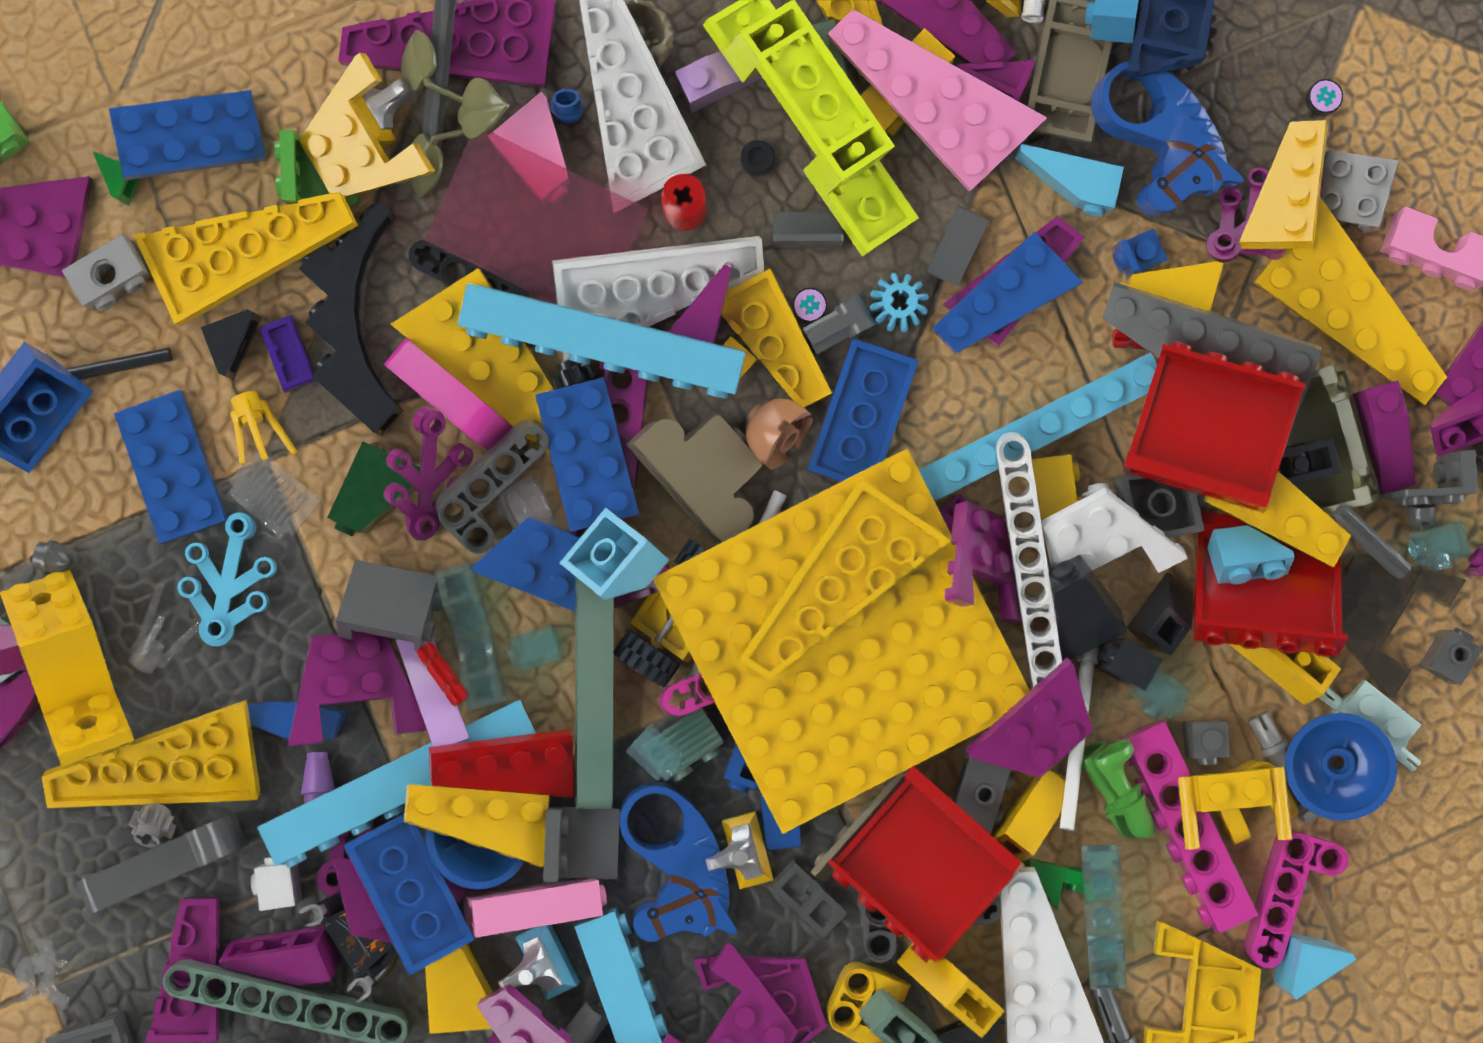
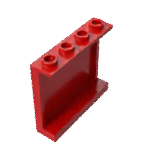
[1123,342,1306,513]
[1193,512,1348,657]
[828,766,1025,963]

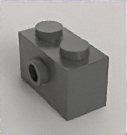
[952,753,1015,834]

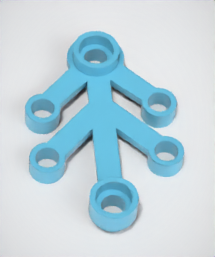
[177,512,277,646]

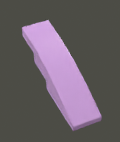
[396,637,470,747]

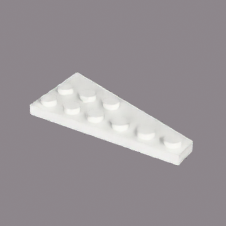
[552,236,764,361]

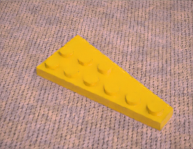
[1253,197,1447,405]
[41,700,261,808]

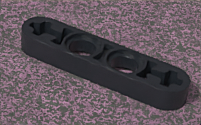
[409,240,531,298]

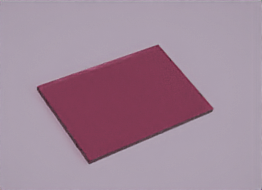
[425,131,649,304]

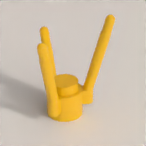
[230,391,297,465]

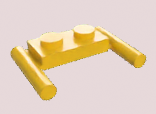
[1178,766,1292,849]

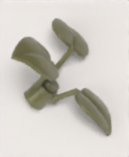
[401,30,509,198]

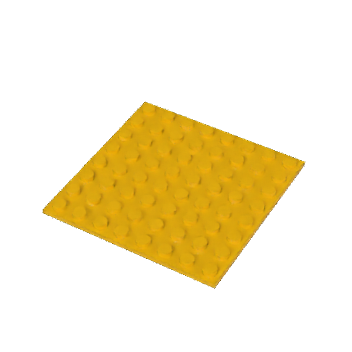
[653,448,1030,834]

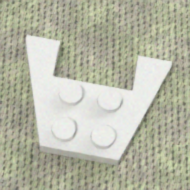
[1041,487,1187,573]

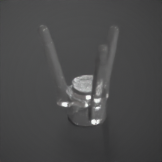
[128,583,202,674]

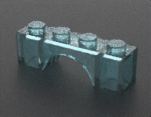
[435,563,508,710]
[1081,844,1127,989]

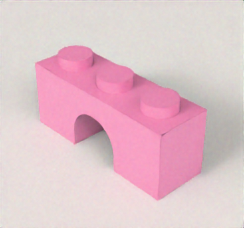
[1379,206,1483,291]

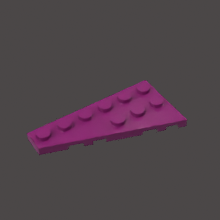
[338,0,557,88]

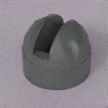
[1407,504,1436,530]

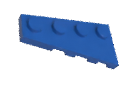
[932,232,1083,354]

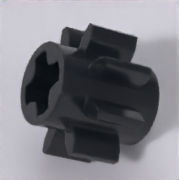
[552,359,597,389]

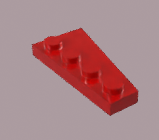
[428,729,574,798]

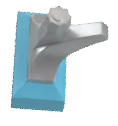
[498,924,580,1000]

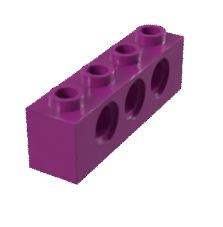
[599,361,649,488]

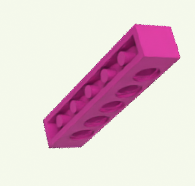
[1120,719,1258,934]

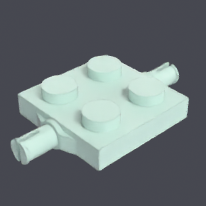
[1318,679,1421,772]

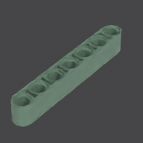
[575,577,614,810]
[163,959,409,1043]

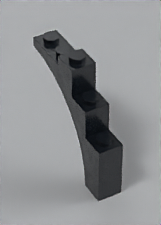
[298,201,404,436]

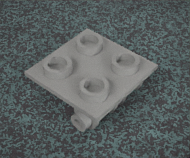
[1321,150,1399,232]

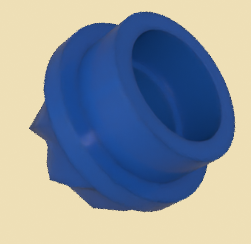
[550,89,585,126]

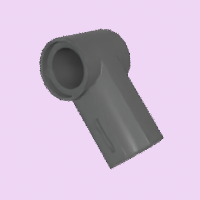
[802,294,877,356]
[564,1000,609,1043]

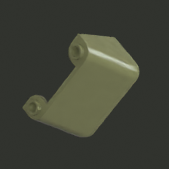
[1286,364,1381,514]

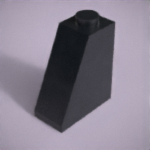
[1048,554,1127,661]

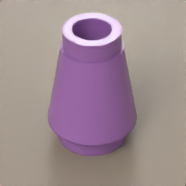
[300,752,335,804]

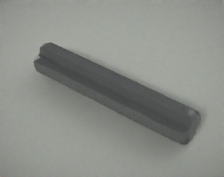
[1331,504,1411,579]

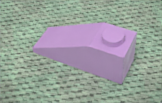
[675,51,762,113]

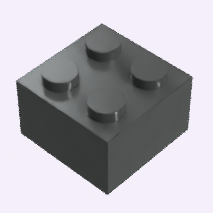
[1112,474,1204,538]

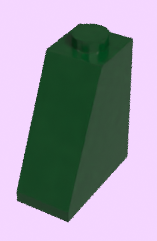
[327,441,420,537]

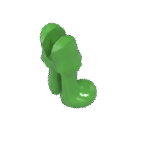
[1082,739,1156,838]

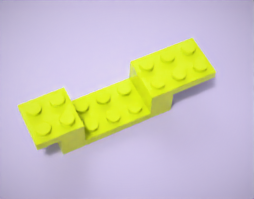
[703,0,919,257]

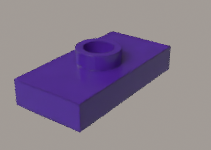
[259,315,317,393]

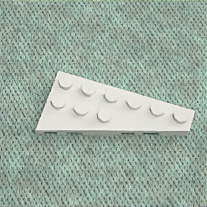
[579,0,706,213]
[1000,867,1104,1043]

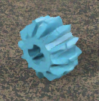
[869,273,929,333]

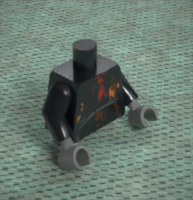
[299,891,399,1002]

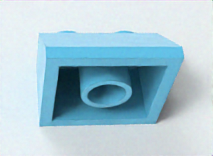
[560,508,669,600]

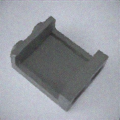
[336,560,444,651]

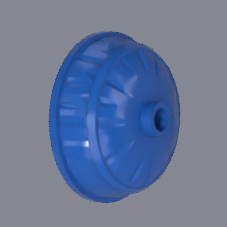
[1285,713,1397,821]
[425,788,524,889]

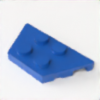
[471,516,581,611]

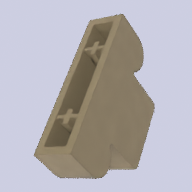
[626,415,762,546]

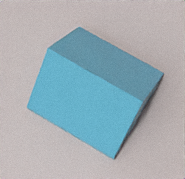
[1273,933,1356,1000]

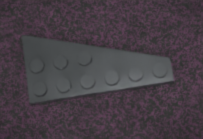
[1103,282,1322,444]

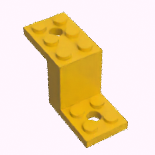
[0,570,134,766]

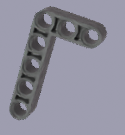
[76,813,249,915]

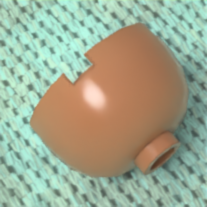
[746,398,813,470]

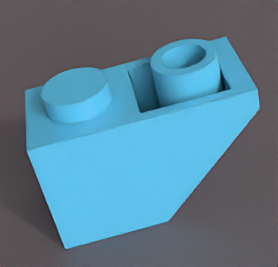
[1207,525,1295,585]

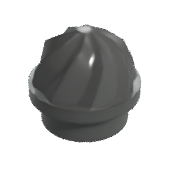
[32,540,70,575]

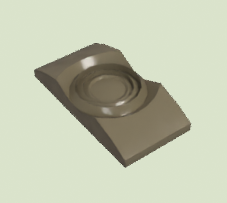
[1026,0,1112,144]

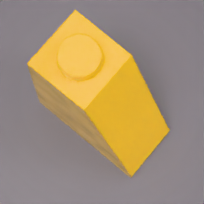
[1120,261,1223,312]
[991,769,1066,862]
[897,943,1005,1038]
[425,944,493,1034]

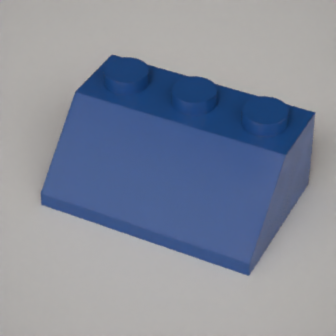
[0,341,93,473]

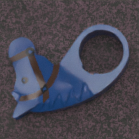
[1091,61,1244,217]
[620,782,737,942]

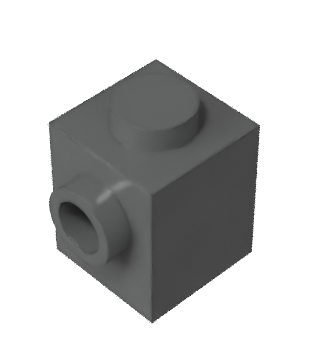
[1419,628,1483,685]
[1183,719,1230,765]

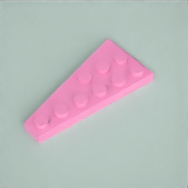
[827,9,1047,191]

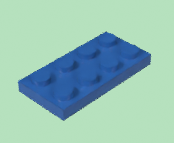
[109,90,266,180]
[807,338,919,482]
[535,377,639,532]
[114,390,228,544]
[343,814,475,975]

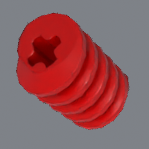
[661,174,707,231]

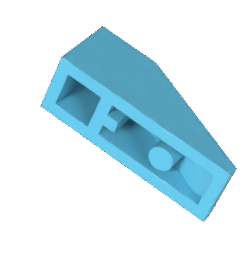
[1015,144,1124,217]

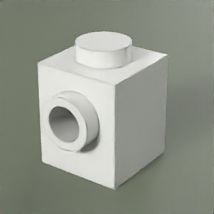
[251,857,303,911]

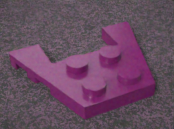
[945,501,1022,626]
[288,632,427,747]
[662,942,799,1043]
[694,956,827,1043]

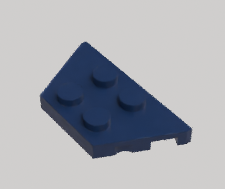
[1126,0,1215,79]

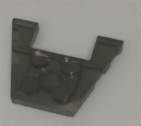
[1341,553,1466,697]

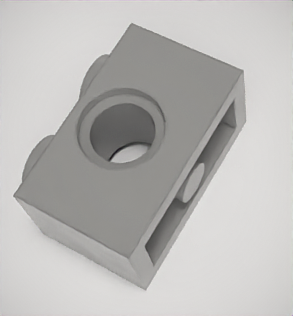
[62,234,152,311]

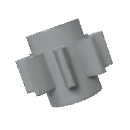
[129,803,176,848]

